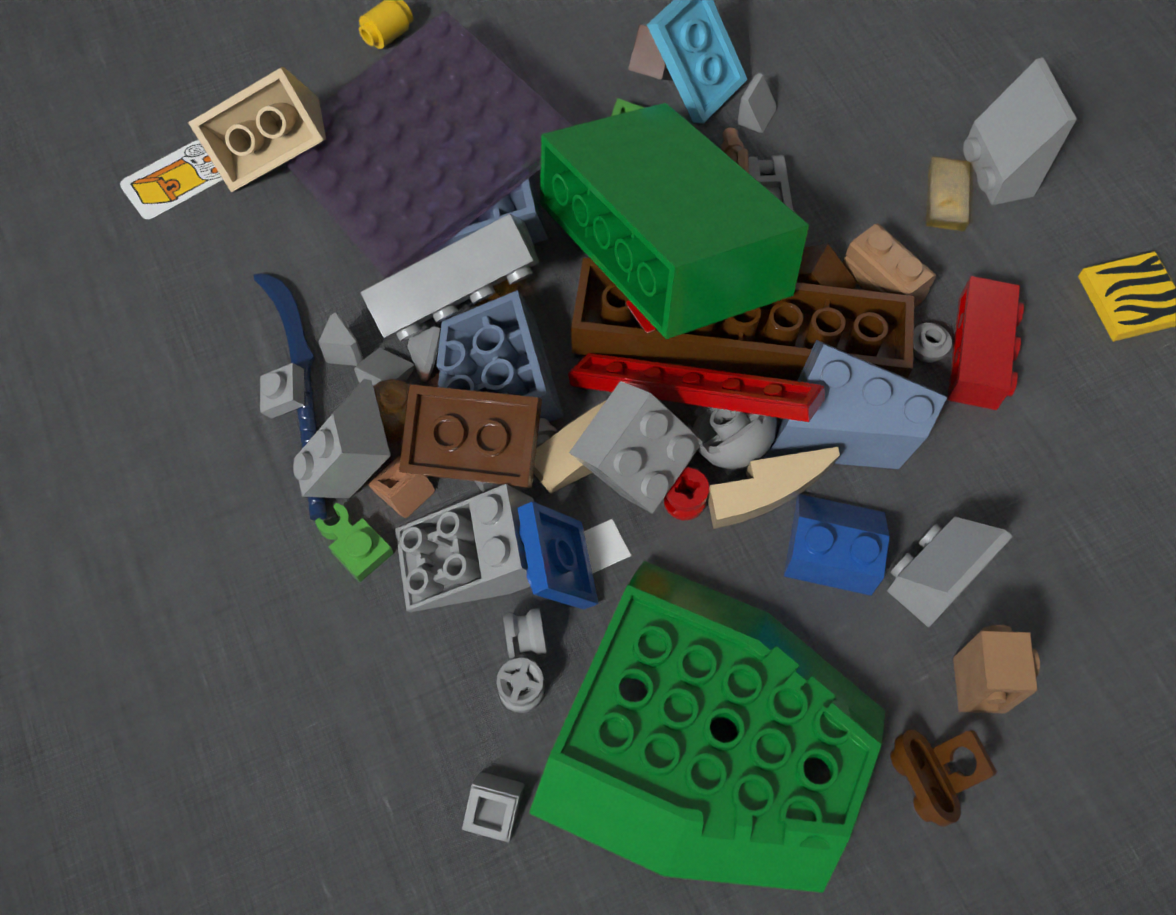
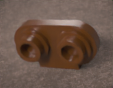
[890,729,997,827]

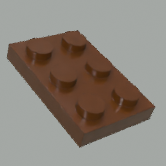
[399,384,542,488]

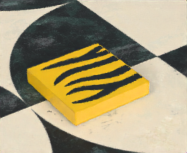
[1078,252,1176,342]

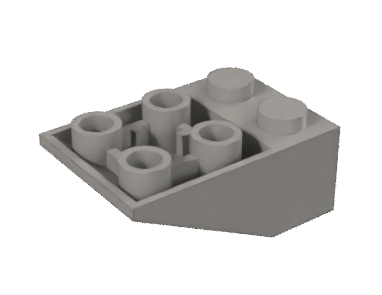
[395,484,534,612]

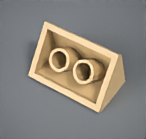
[188,67,326,192]

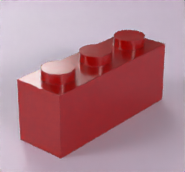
[947,276,1024,410]

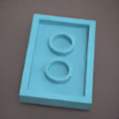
[647,0,748,123]

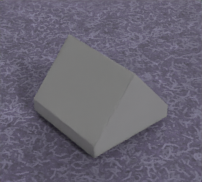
[318,313,363,366]

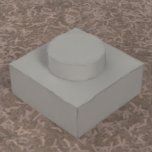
[260,363,304,419]

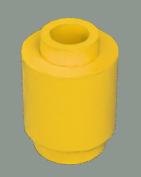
[359,0,413,49]

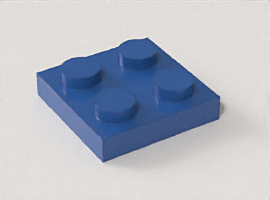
[517,501,599,610]

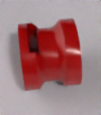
[663,467,709,521]

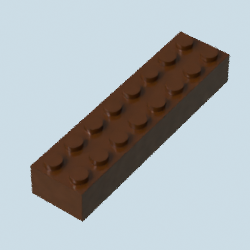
[571,258,914,381]

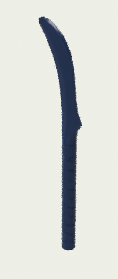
[253,273,328,521]

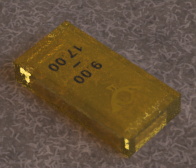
[926,157,970,231]

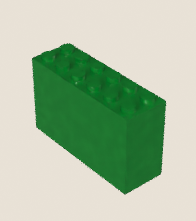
[540,103,809,339]

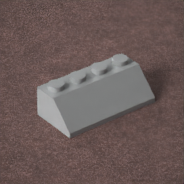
[360,214,540,341]

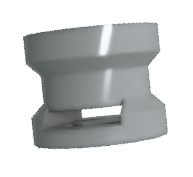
[503,608,546,659]
[496,658,545,713]

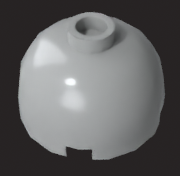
[688,406,777,469]

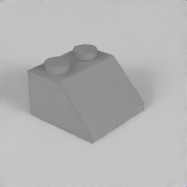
[293,379,390,498]
[887,517,1013,628]

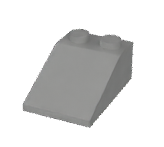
[963,58,1077,205]

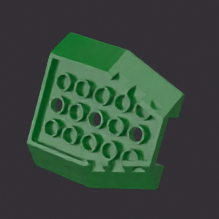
[529,561,885,893]

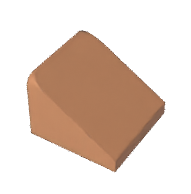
[368,456,435,518]

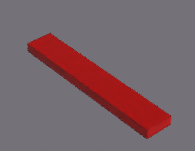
[568,353,825,422]

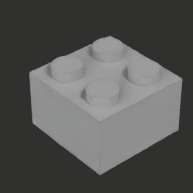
[569,381,703,514]

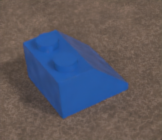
[784,494,890,596]

